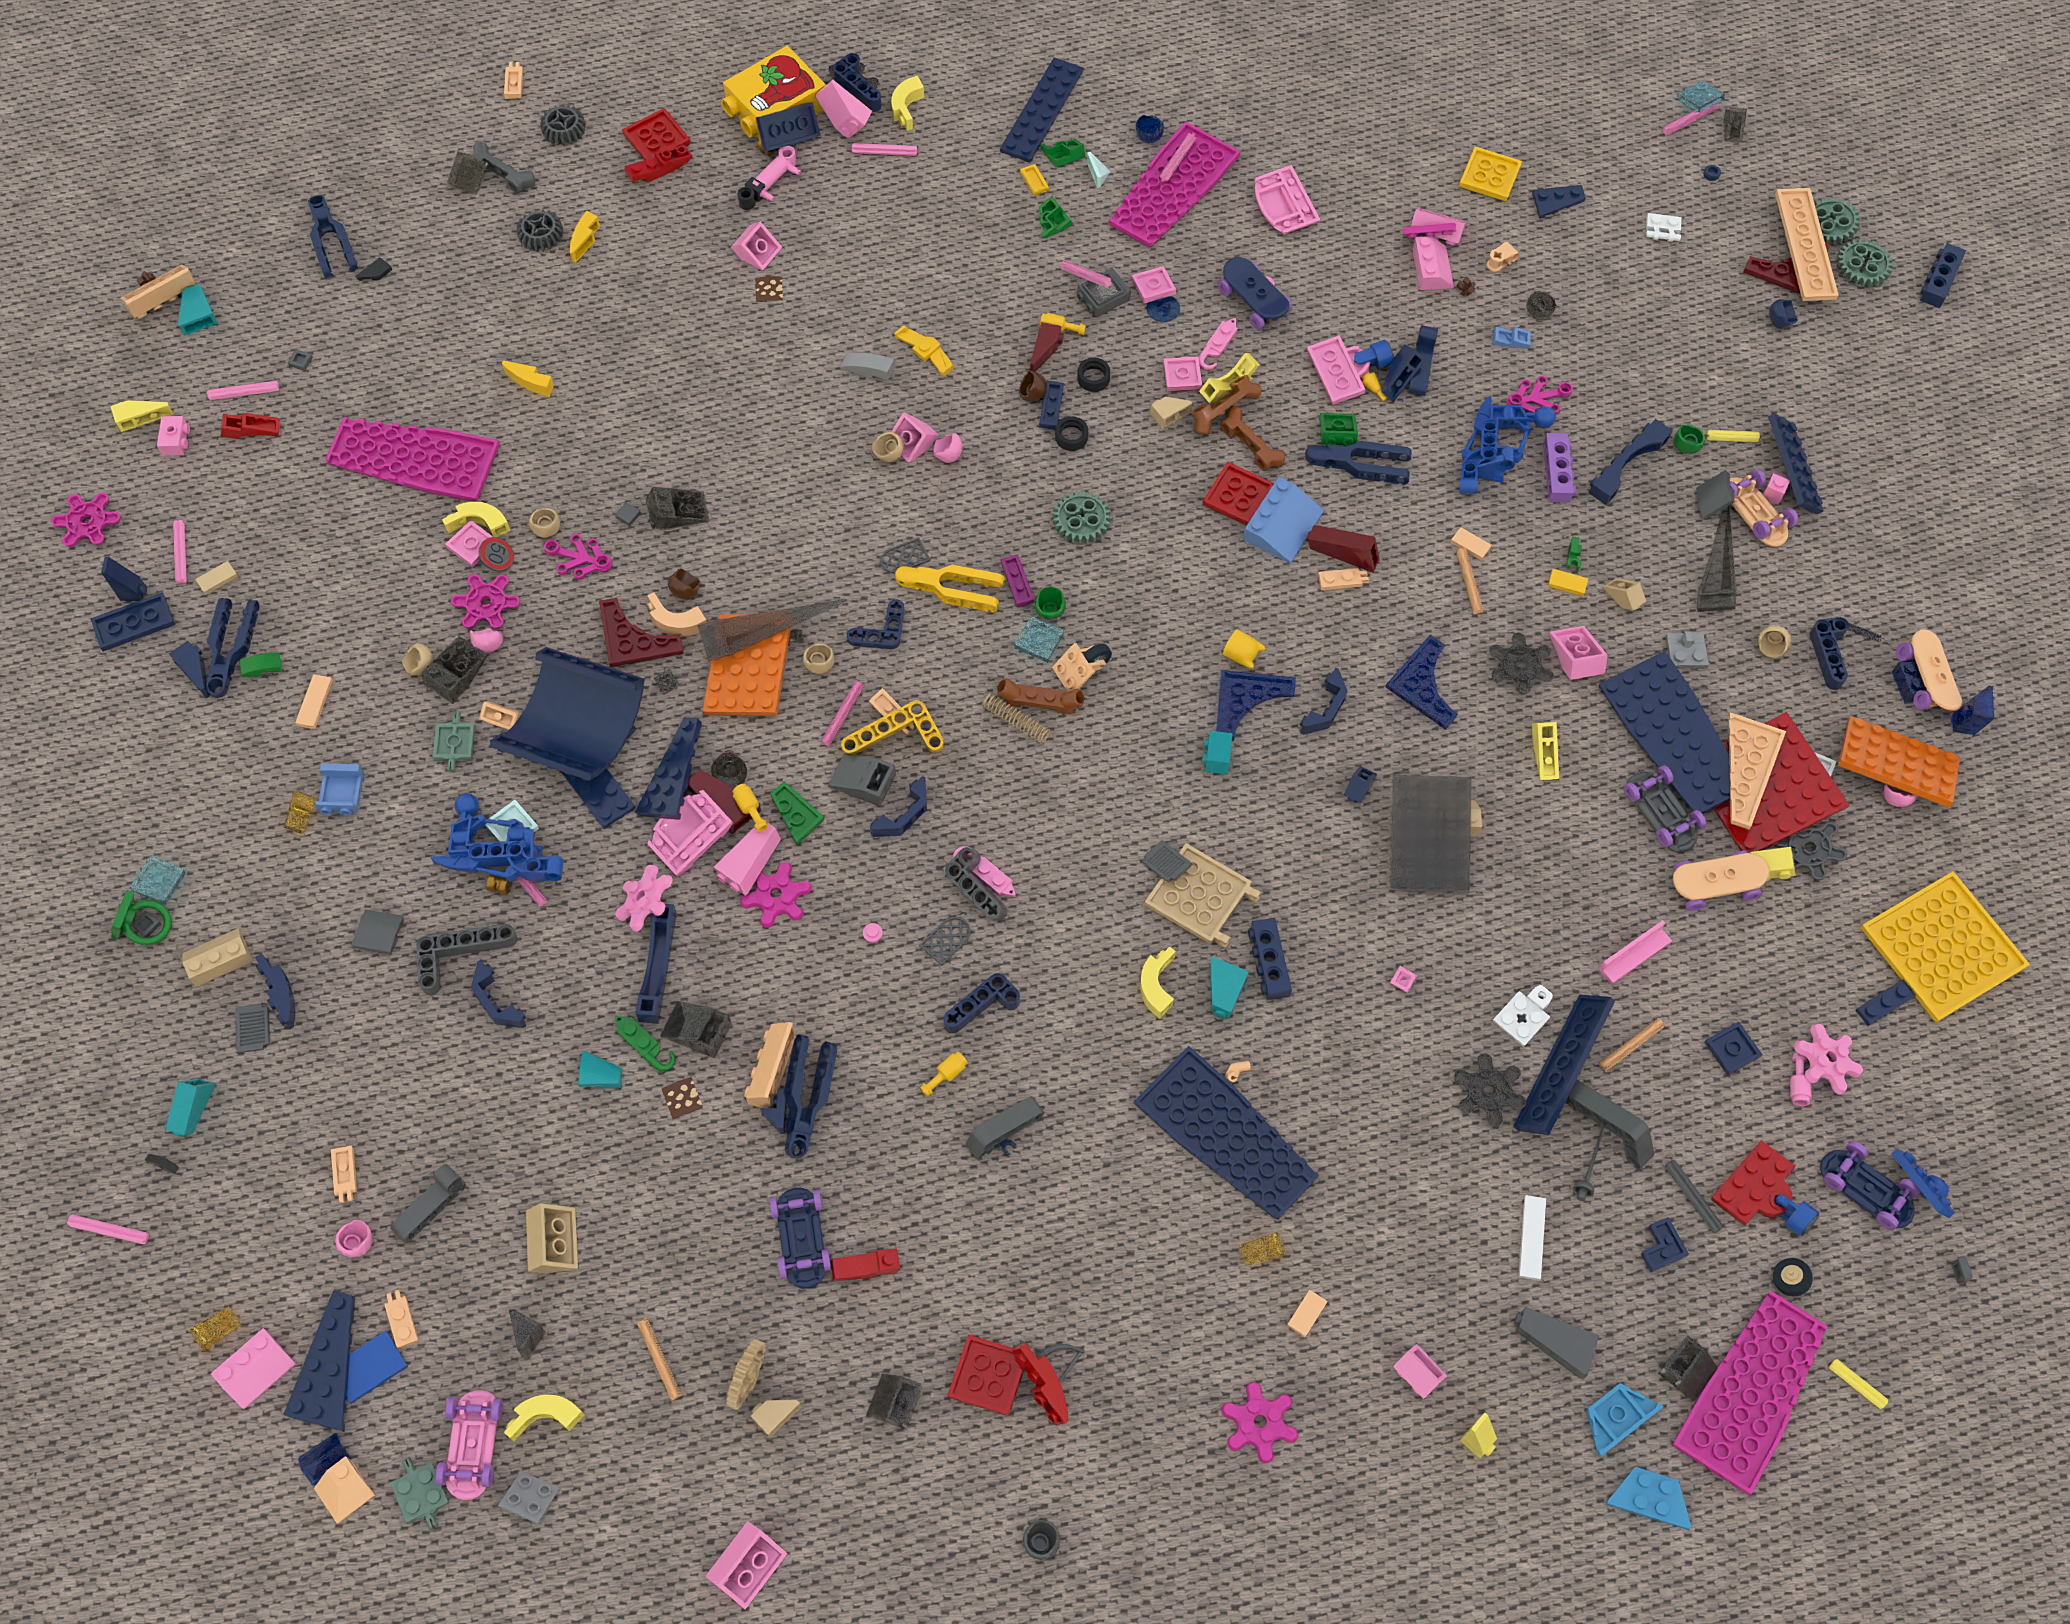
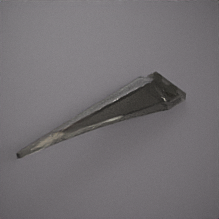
[1696,505,1737,612]
[698,599,847,662]

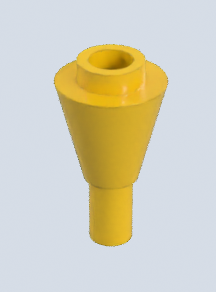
[1361,372,1388,401]

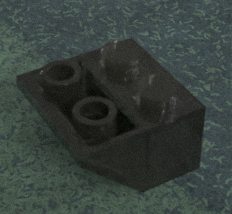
[1658,1335,1718,1401]
[866,1374,922,1430]

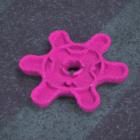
[51,492,120,547]
[451,574,520,629]
[740,862,812,928]
[1221,1382,1298,1463]

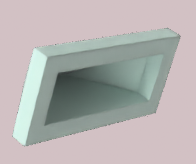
[1087,152,1110,188]

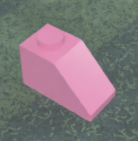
[1763,471,1790,505]

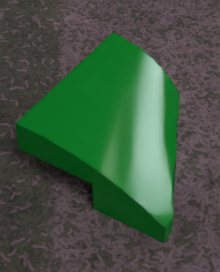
[1040,139,1085,167]
[1039,196,1073,239]

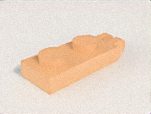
[504,62,523,99]
[1318,568,1369,590]
[869,688,915,735]
[331,1146,357,1203]
[384,1289,419,1349]

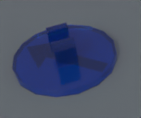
[1146,296,1180,322]

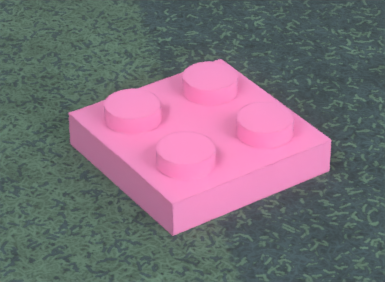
[1132,266,1176,303]
[1163,357,1202,391]
[445,520,493,567]

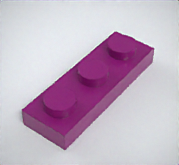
[1001,554,1034,607]

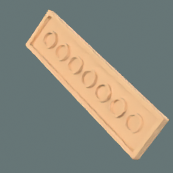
[1775,188,1839,301]

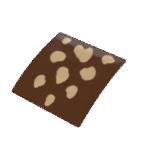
[755,276,783,302]
[661,1077,703,1120]

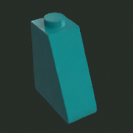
[178,283,218,336]
[1209,956,1249,1019]
[165,1078,216,1137]

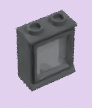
[1076,267,1131,318]

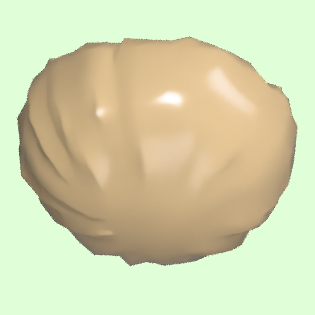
[872,431,904,462]
[529,508,561,538]
[1758,625,1791,658]
[402,643,434,676]
[803,644,835,674]

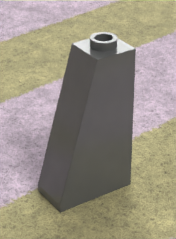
[1514,1307,1599,1379]

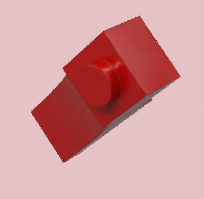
[220,413,280,439]
[830,1249,900,1281]

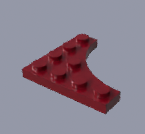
[1743,242,1831,294]
[599,598,684,667]

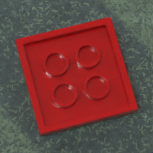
[622,108,691,160]
[1202,462,1274,525]
[947,1335,1024,1416]

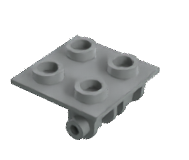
[498,1471,560,1525]

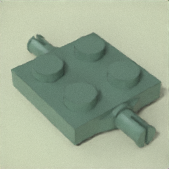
[433,711,476,772]
[390,1457,449,1530]

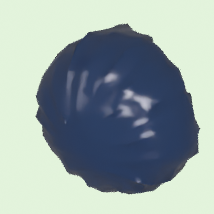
[1769,299,1797,329]

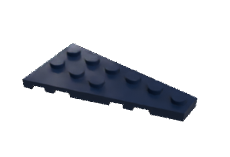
[635,717,702,820]
[283,1291,355,1432]

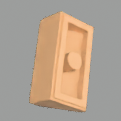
[479,701,522,730]

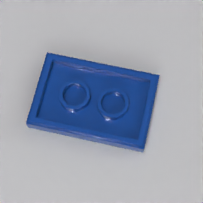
[346,1330,408,1404]

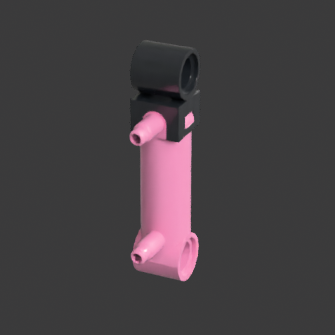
[737,146,800,210]

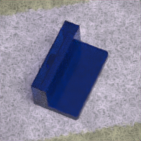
[298,1433,352,1485]

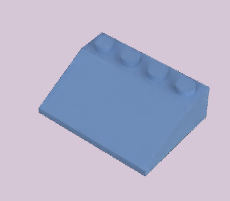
[1243,477,1324,564]

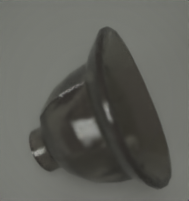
[711,750,747,788]

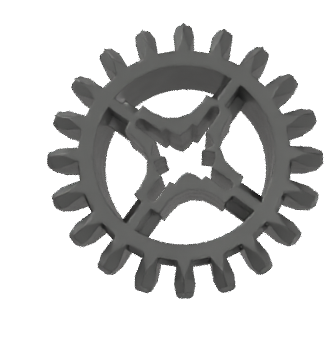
[540,104,586,146]
[517,209,563,252]

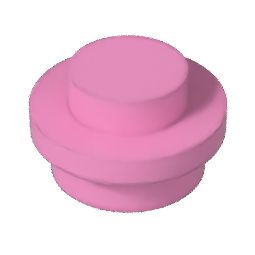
[863,923,883,943]

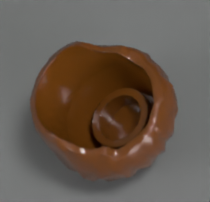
[1019,371,1047,402]
[668,568,700,600]

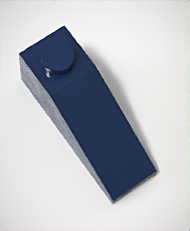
[1381,344,1426,402]
[101,557,147,601]
[169,641,209,698]

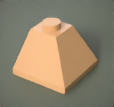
[314,1456,375,1524]

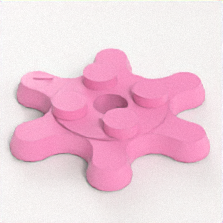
[615,865,673,932]
[1794,1024,1863,1095]

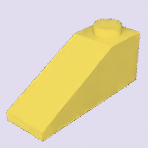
[110,400,174,432]
[1532,722,1559,780]
[1460,1413,1497,1458]

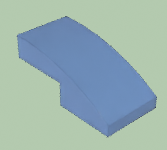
[1492,327,1531,348]

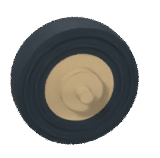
[1773,1258,1813,1296]

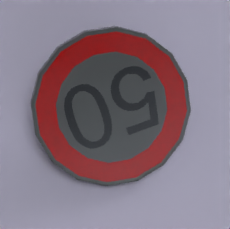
[479,537,514,572]

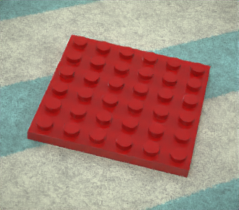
[1714,712,1850,853]

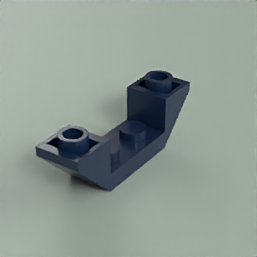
[1300,667,1348,735]
[870,776,927,837]
[471,960,526,1028]

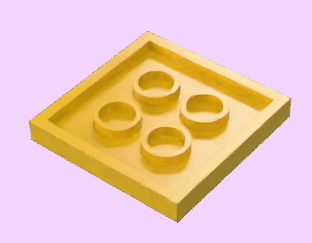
[1459,147,1522,202]

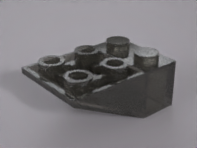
[646,487,710,530]
[421,636,488,704]
[660,1001,732,1058]

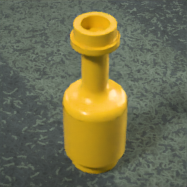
[1040,312,1086,335]
[732,784,768,832]
[920,1051,968,1097]

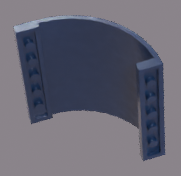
[490,647,645,781]

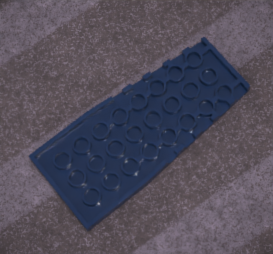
[1599,651,1730,814]
[1134,1046,1319,1220]

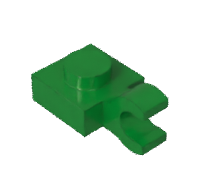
[1566,537,1582,571]

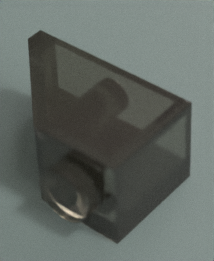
[1724,107,1747,143]

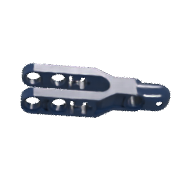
[308,195,359,279]
[1305,441,1412,485]
[206,598,259,698]
[783,1034,837,1158]

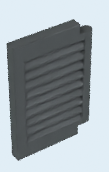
[1143,840,1193,883]
[236,1004,270,1054]

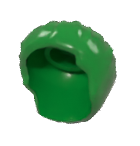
[1674,424,1705,454]
[1034,586,1066,620]

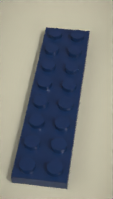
[1000,57,1084,163]
[1513,995,1615,1135]

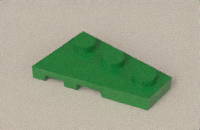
[770,781,825,845]

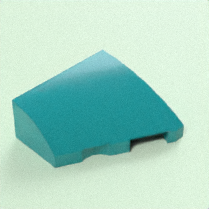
[578,1051,622,1089]

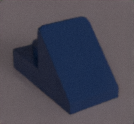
[760,1089,787,1134]

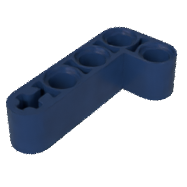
[833,53,882,112]
[1408,325,1438,396]
[1809,617,1849,690]
[943,973,1020,1034]

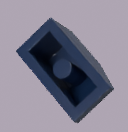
[1344,766,1377,803]

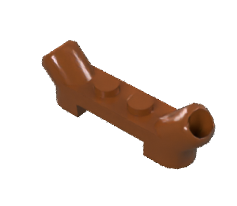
[1191,375,1262,435]
[1220,407,1285,471]
[997,678,1084,714]

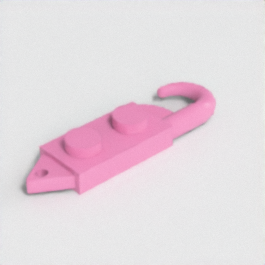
[1199,318,1238,370]
[953,846,1016,897]

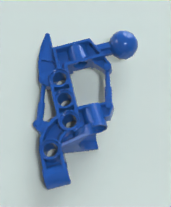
[1460,396,1556,494]
[431,793,563,882]

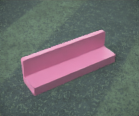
[1599,920,1672,985]

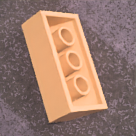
[120,264,196,319]
[744,1022,796,1108]

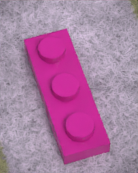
[1403,223,1456,239]

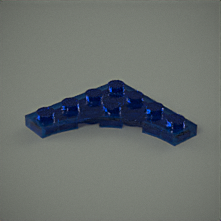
[1386,635,1458,730]
[1216,670,1296,741]

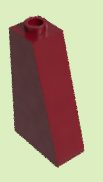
[1307,525,1380,573]
[687,770,761,834]

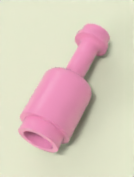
[1790,1053,1812,1106]

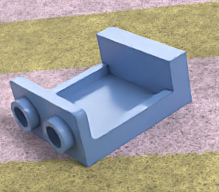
[315,763,364,816]

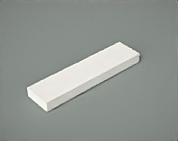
[1518,1195,1546,1281]

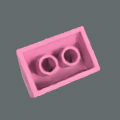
[1411,208,1467,246]
[1412,236,1454,290]
[211,1328,296,1409]
[705,1521,788,1609]

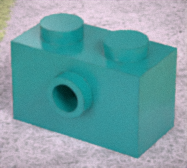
[1202,731,1232,775]

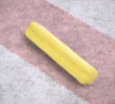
[1706,430,1760,442]
[1829,1359,1888,1409]

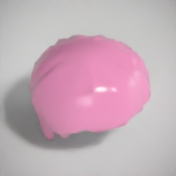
[933,433,963,463]
[470,628,503,653]
[1883,784,1918,807]
[335,1220,373,1258]

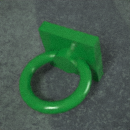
[111,890,172,945]

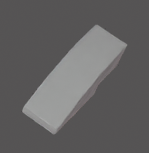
[840,353,895,380]

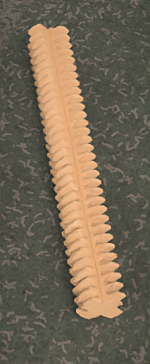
[1457,547,1484,614]
[1599,1018,1666,1072]
[637,1318,682,1401]

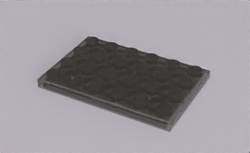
[1391,775,1472,893]

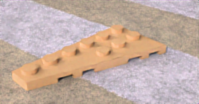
[1729,712,1786,830]

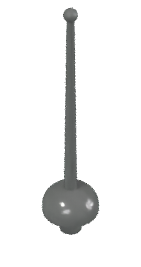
[1573,1127,1604,1201]

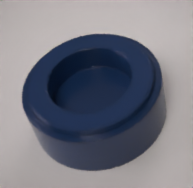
[1703,165,1721,181]

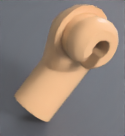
[1225,1060,1251,1083]

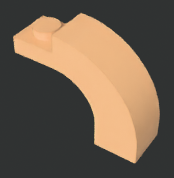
[647,592,708,636]

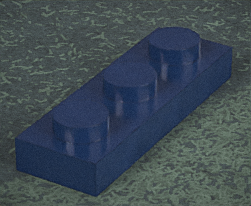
[1039,381,1064,430]
[1855,980,1916,1026]

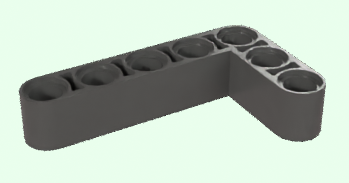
[416,924,518,995]
[1565,1080,1654,1170]

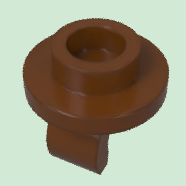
[137,271,156,286]
[1456,277,1476,296]

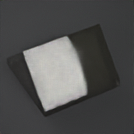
[447,151,488,195]
[509,1309,546,1360]

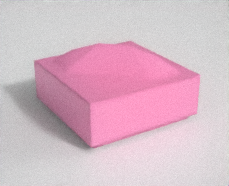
[1390,966,1418,993]

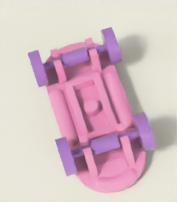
[436,1390,503,1500]

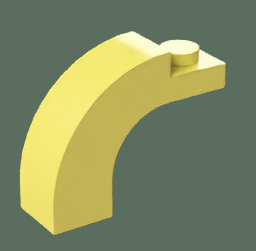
[891,76,924,131]
[1199,353,1259,403]
[442,502,510,537]
[1140,947,1176,1019]
[504,1395,584,1442]

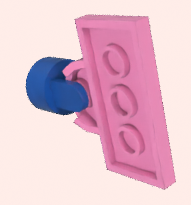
[1307,335,1394,405]

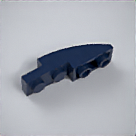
[255,953,295,1029]

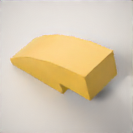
[570,211,600,263]
[502,361,554,397]

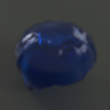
[1135,115,1164,144]

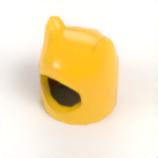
[1223,629,1266,669]

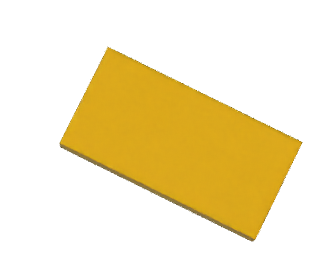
[1020,164,1049,196]
[1548,569,1589,596]

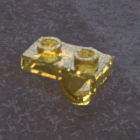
[284,791,317,834]
[1239,1232,1286,1266]
[190,1306,241,1351]

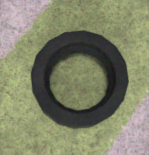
[1077,357,1110,392]
[1055,416,1089,451]

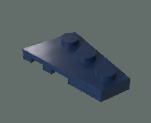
[1532,185,1586,219]

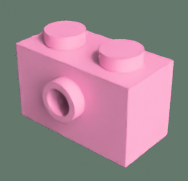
[157,416,190,456]
[1393,1344,1447,1399]

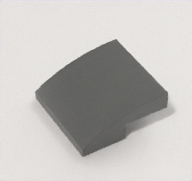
[1696,470,1735,520]
[352,910,404,955]

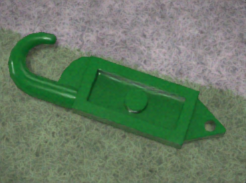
[615,1015,676,1071]

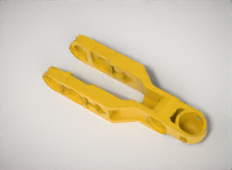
[895,565,1005,613]

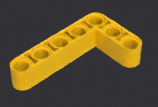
[841,700,944,755]

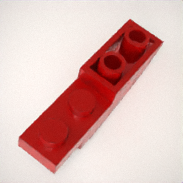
[624,145,693,183]
[1011,1343,1068,1425]

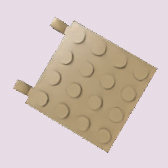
[1144,843,1261,949]

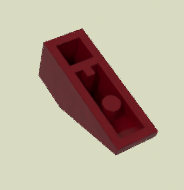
[1030,322,1064,372]

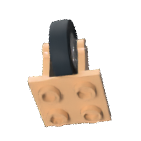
[1052,643,1112,691]

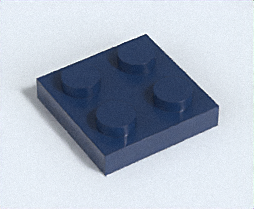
[1705,1022,1763,1075]

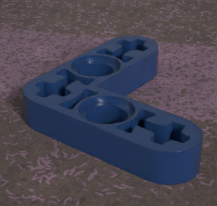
[847,599,905,649]

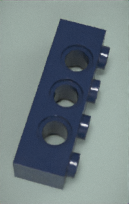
[1920,243,1966,308]
[1248,918,1292,1000]

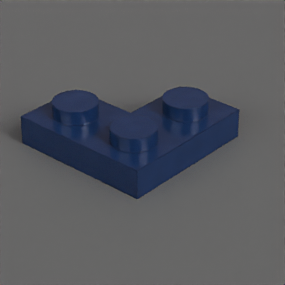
[1641,1217,1689,1272]

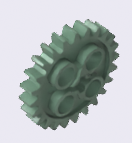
[1814,197,1861,245]
[1836,239,1894,287]
[1053,491,1111,544]

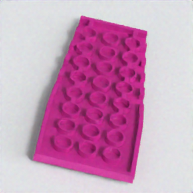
[1109,122,1241,247]
[326,417,500,502]
[1672,1291,1828,1495]

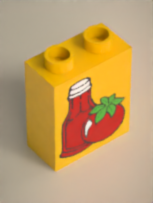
[721,46,826,140]

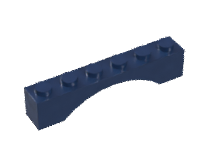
[1589,419,1673,505]
[635,904,677,1024]

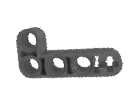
[945,847,1007,921]
[966,1096,1045,1161]
[390,1164,466,1243]

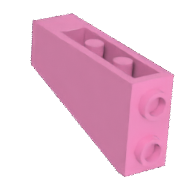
[714,819,781,896]

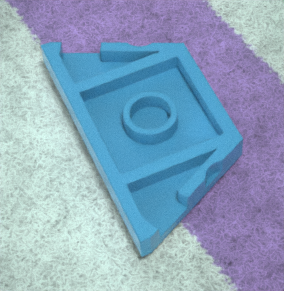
[1586,1383,1664,1457]
[1606,1467,1691,1530]

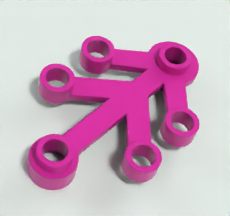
[1507,376,1573,415]
[544,534,612,580]

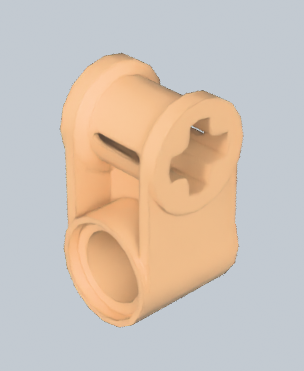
[1486,242,1520,272]

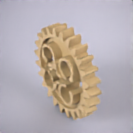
[726,1339,766,1410]

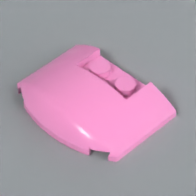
[1255,165,1320,234]
[648,790,733,876]

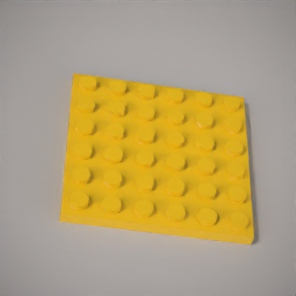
[1860,871,2030,1023]

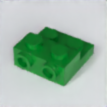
[1319,413,1358,446]

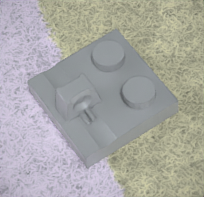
[1665,631,1709,668]

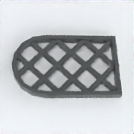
[880,537,931,574]
[919,917,971,966]

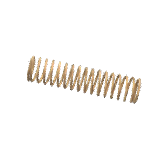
[982,693,1050,744]

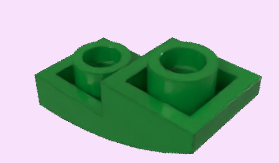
[239,653,282,677]

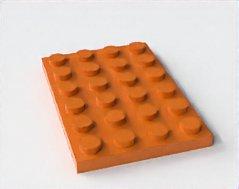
[702,614,792,716]
[1838,716,1960,808]

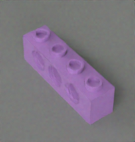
[1543,433,1576,502]

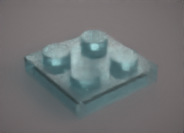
[1677,81,1725,112]
[1015,616,1064,663]
[130,855,186,905]

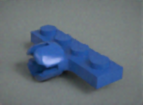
[1891,1148,1955,1218]

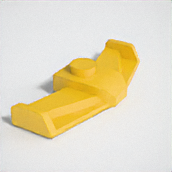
[894,326,955,377]

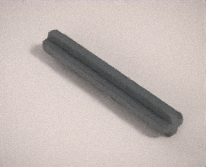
[1665,1160,1723,1233]

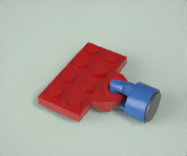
[1711,1140,1820,1236]

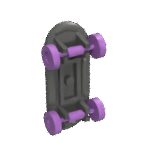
[1624,765,1707,852]

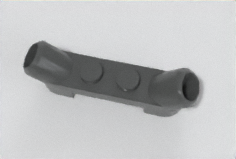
[468,142,535,194]

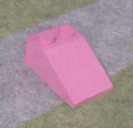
[816,80,872,138]
[1549,626,1608,680]

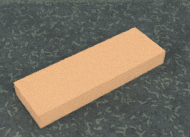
[295,674,333,729]

